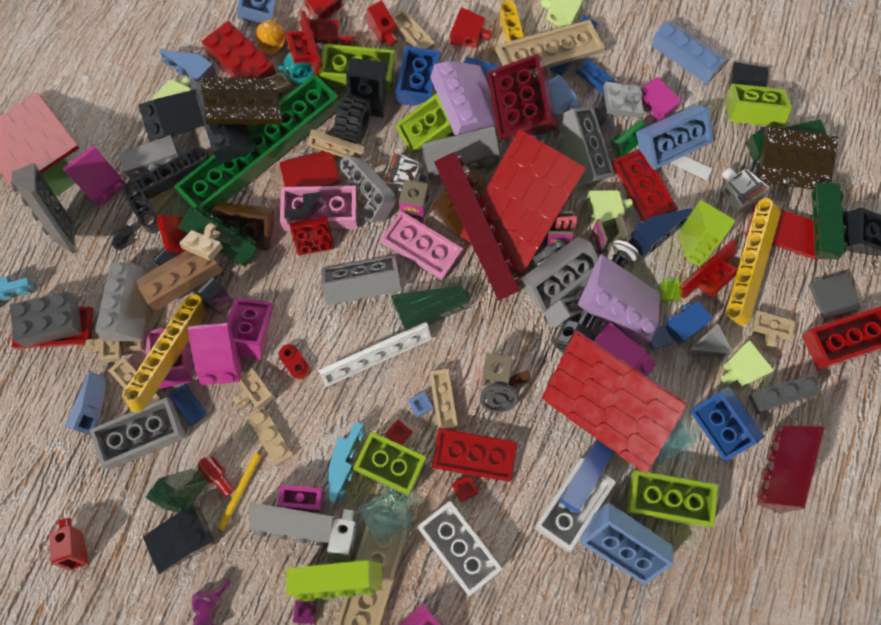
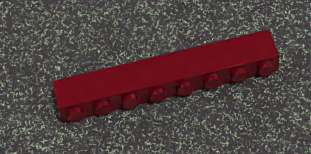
[434,152,521,301]

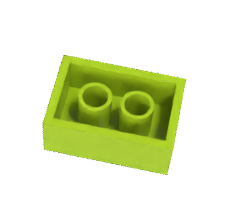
[725,84,792,127]
[353,432,427,497]

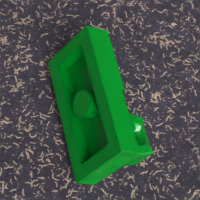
[611,120,646,157]

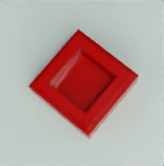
[385,419,413,445]
[452,475,479,503]

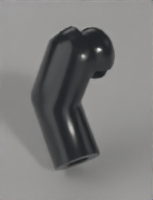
[112,224,134,250]

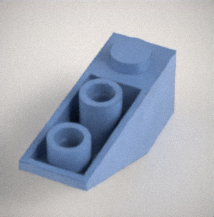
[159,49,217,82]
[64,371,108,435]

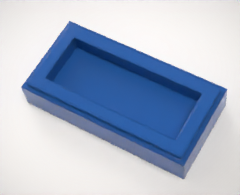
[169,383,208,427]

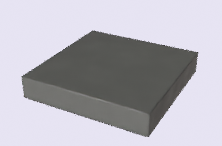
[809,273,862,320]

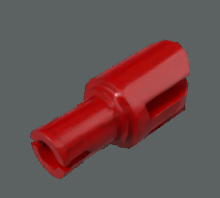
[197,457,236,498]

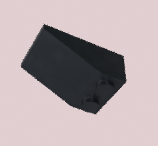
[346,57,387,118]
[138,90,205,141]
[843,207,881,256]
[143,506,216,575]

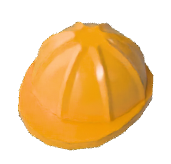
[256,20,285,55]

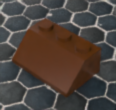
[433,168,488,237]
[212,202,274,251]

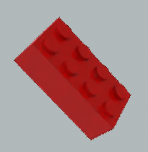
[201,20,277,78]
[801,306,881,371]

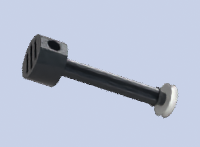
[553,240,639,354]

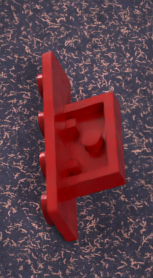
[286,11,323,75]
[285,19,356,45]
[680,240,738,299]

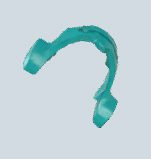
[277,63,314,84]

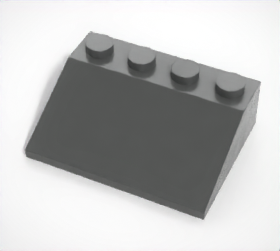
[10,163,76,254]

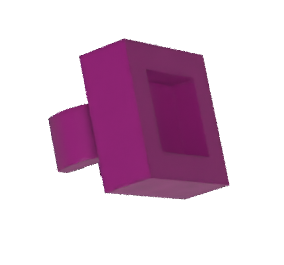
[293,600,317,625]

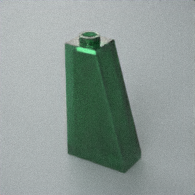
[391,285,471,331]
[145,468,207,513]

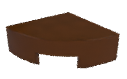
[509,370,531,386]

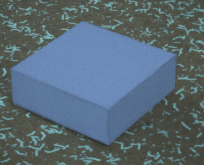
[650,325,672,350]
[408,391,434,419]

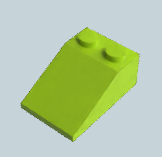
[395,93,454,154]

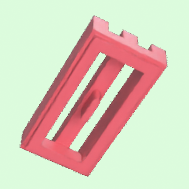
[552,216,577,232]

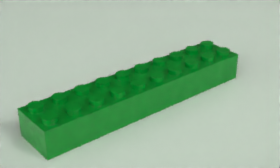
[174,74,340,215]

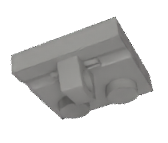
[603,82,644,118]

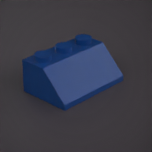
[396,46,440,106]
[690,386,765,462]

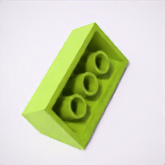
[678,199,736,267]

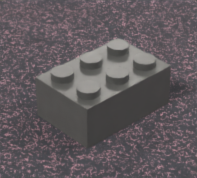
[10,291,82,347]

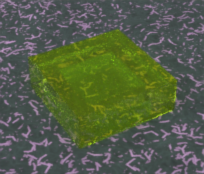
[659,282,681,302]

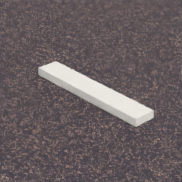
[319,322,432,387]

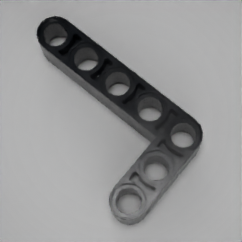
[123,147,210,234]
[152,247,233,315]

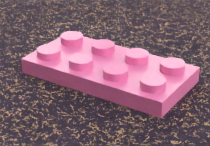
[380,211,463,281]

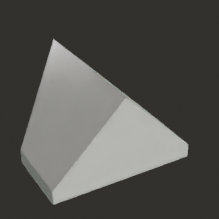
[687,324,732,358]

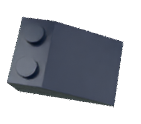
[629,208,693,259]

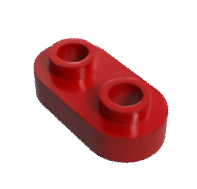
[279,344,310,380]

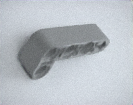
[340,156,396,222]

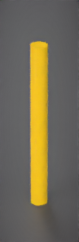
[217,453,262,531]

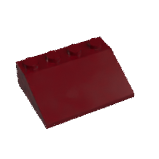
[487,53,558,140]
[756,426,825,513]

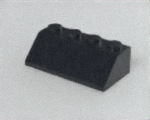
[196,93,255,164]

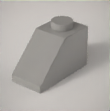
[544,296,584,328]

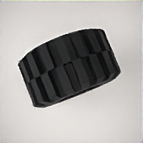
[334,93,371,144]

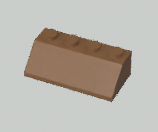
[137,250,223,311]

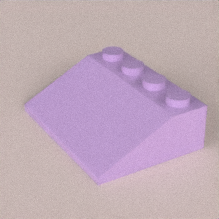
[430,61,497,136]
[578,255,660,343]

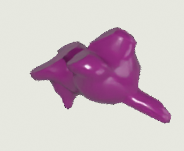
[192,580,231,625]

